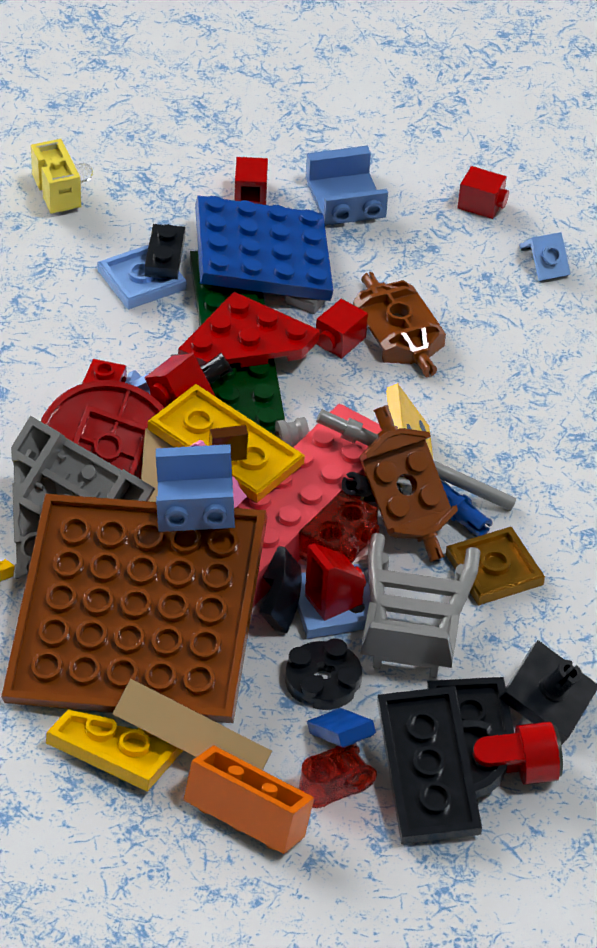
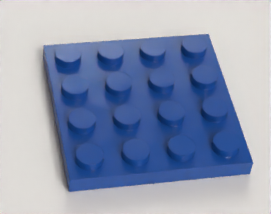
[195,195,334,301]

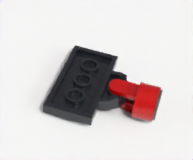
[377,686,563,844]

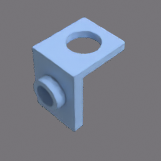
[519,232,571,281]

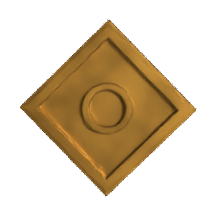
[445,526,545,606]

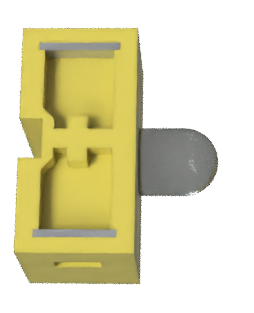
[31,139,93,213]

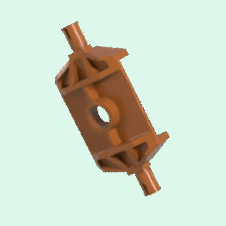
[353,272,446,377]
[359,405,458,562]

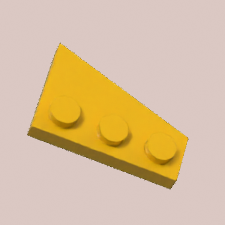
[46,710,183,792]

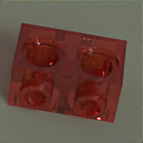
[299,492,380,563]

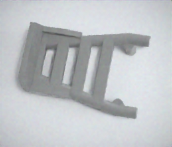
[360,533,481,678]

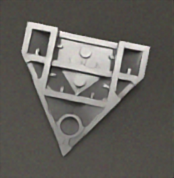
[11,415,156,579]

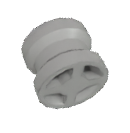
[275,417,309,447]

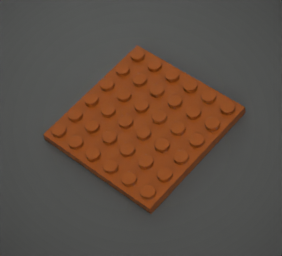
[1,494,267,723]

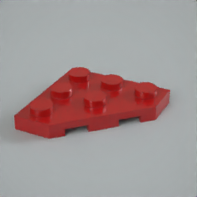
[178,292,320,367]

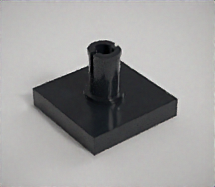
[499,640,597,745]

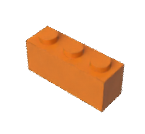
[183,745,315,854]

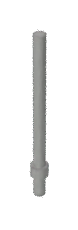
[316,409,516,511]

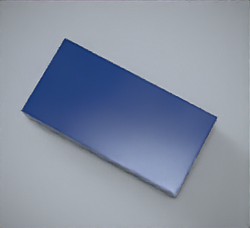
[306,708,376,748]

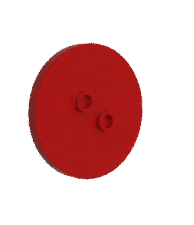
[41,380,164,479]

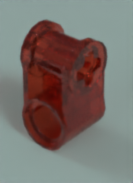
[299,743,377,808]

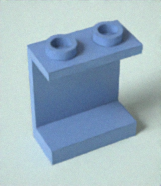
[305,145,388,226]
[156,445,235,532]

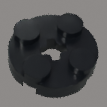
[285,638,362,710]

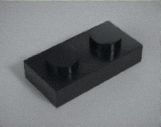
[145,224,186,279]

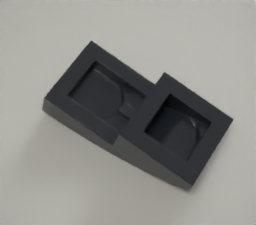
[259,546,302,633]

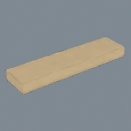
[113,679,272,770]

